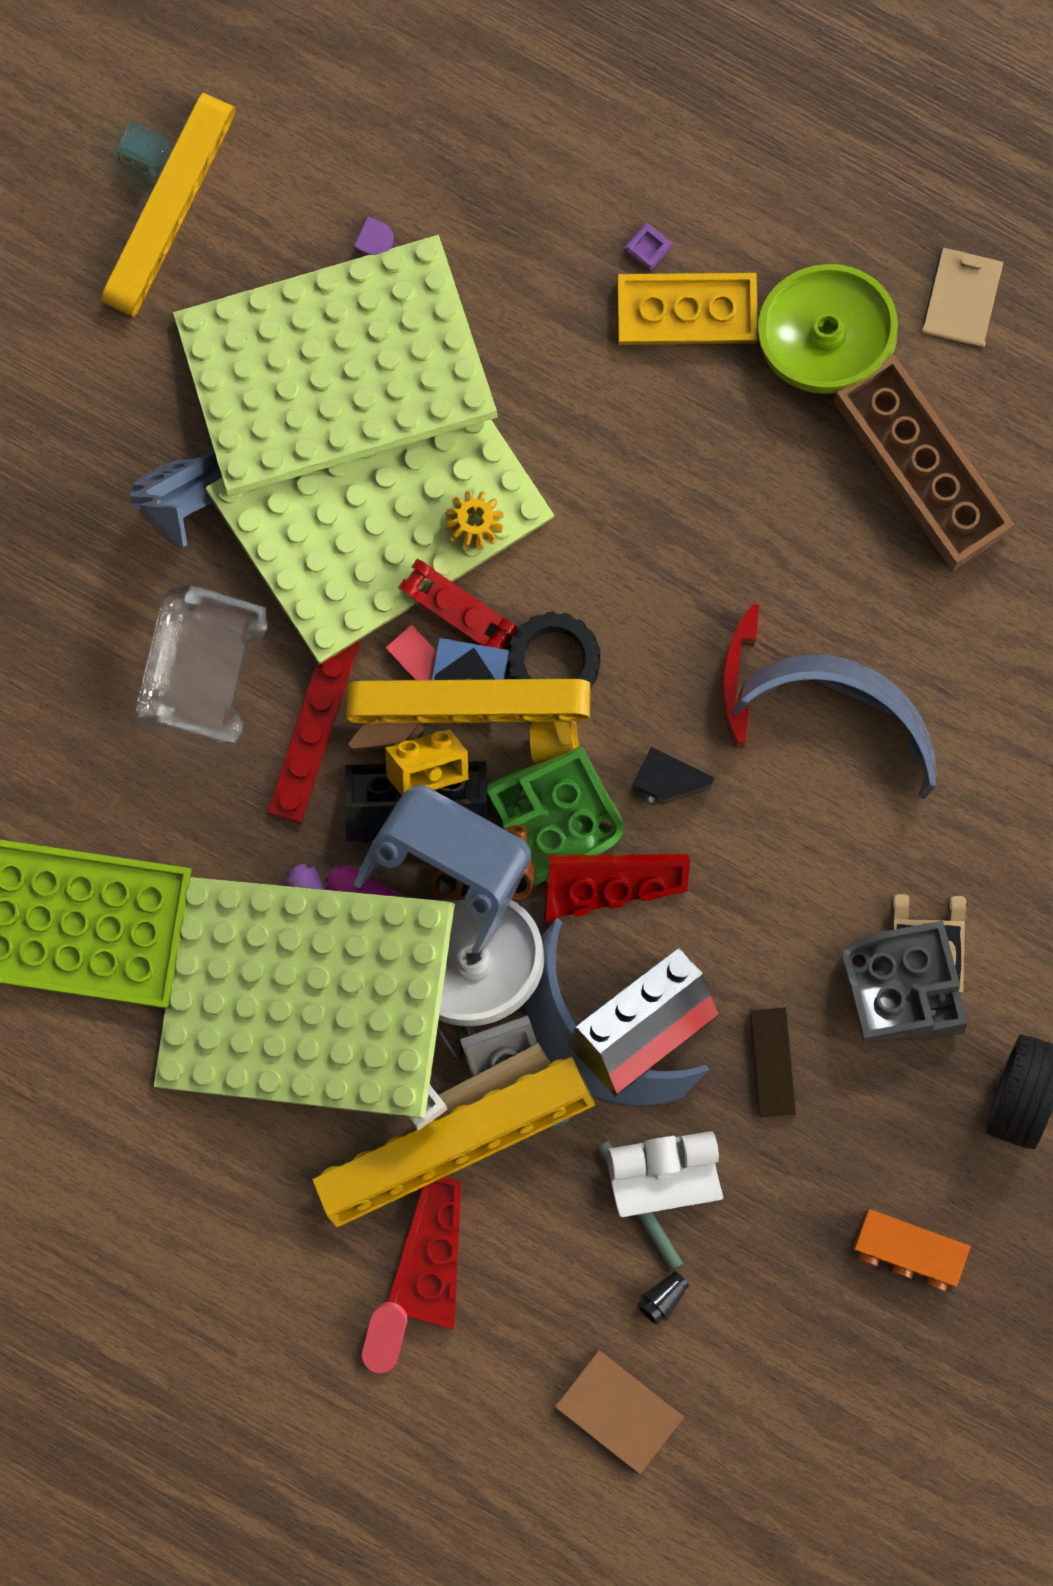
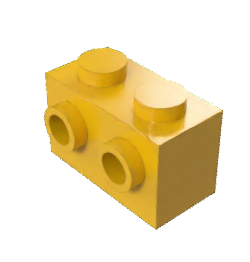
[385,729,469,796]

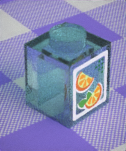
[116,120,172,177]

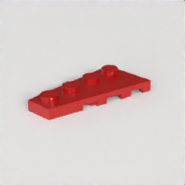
[544,854,690,924]
[388,1176,462,1330]

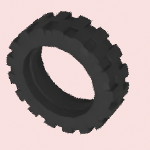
[507,612,601,690]

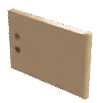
[921,247,1003,348]

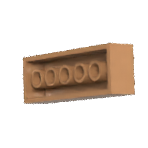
[833,354,1015,572]

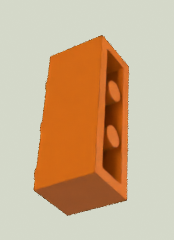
[852,1209,971,1292]

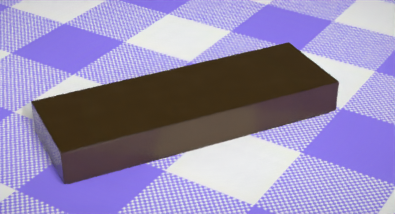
[750,1007,796,1117]

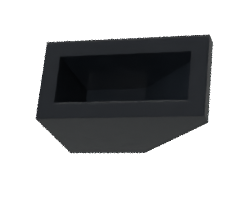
[631,747,714,806]

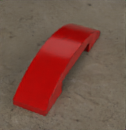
[722,604,760,749]

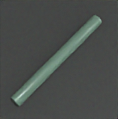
[597,1141,683,1271]

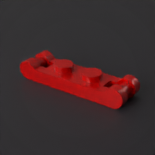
[398,559,518,650]

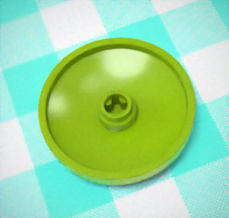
[758,264,898,394]

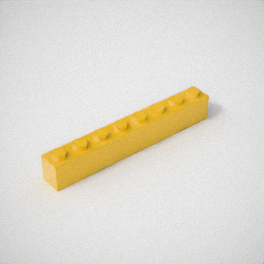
[312,1057,595,1228]

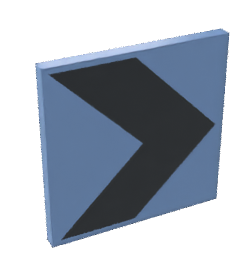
[432,638,509,680]

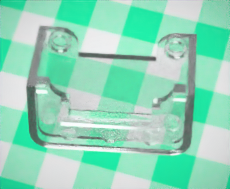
[136,585,267,745]

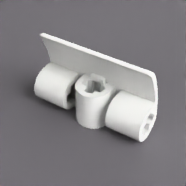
[607,1131,724,1217]

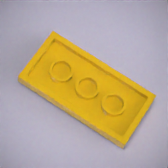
[618,273,758,345]

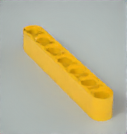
[101,93,236,317]
[346,679,590,724]

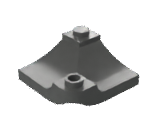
[841,921,967,1043]

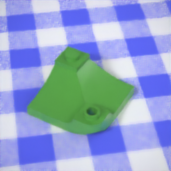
[487,745,624,886]

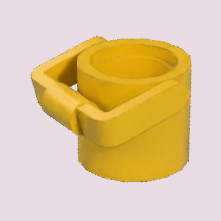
[530,722,579,765]

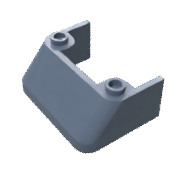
[353,784,531,954]

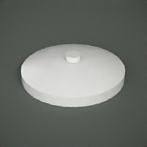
[439,899,545,1026]

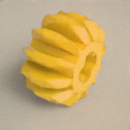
[444,490,504,550]

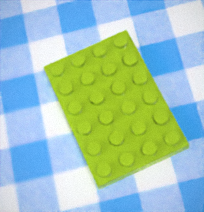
[0,840,192,1009]

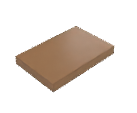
[555,1350,684,1475]

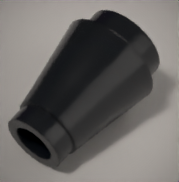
[637,1271,689,1325]

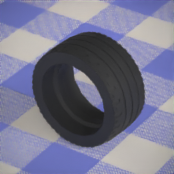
[986,1034,1053,1150]

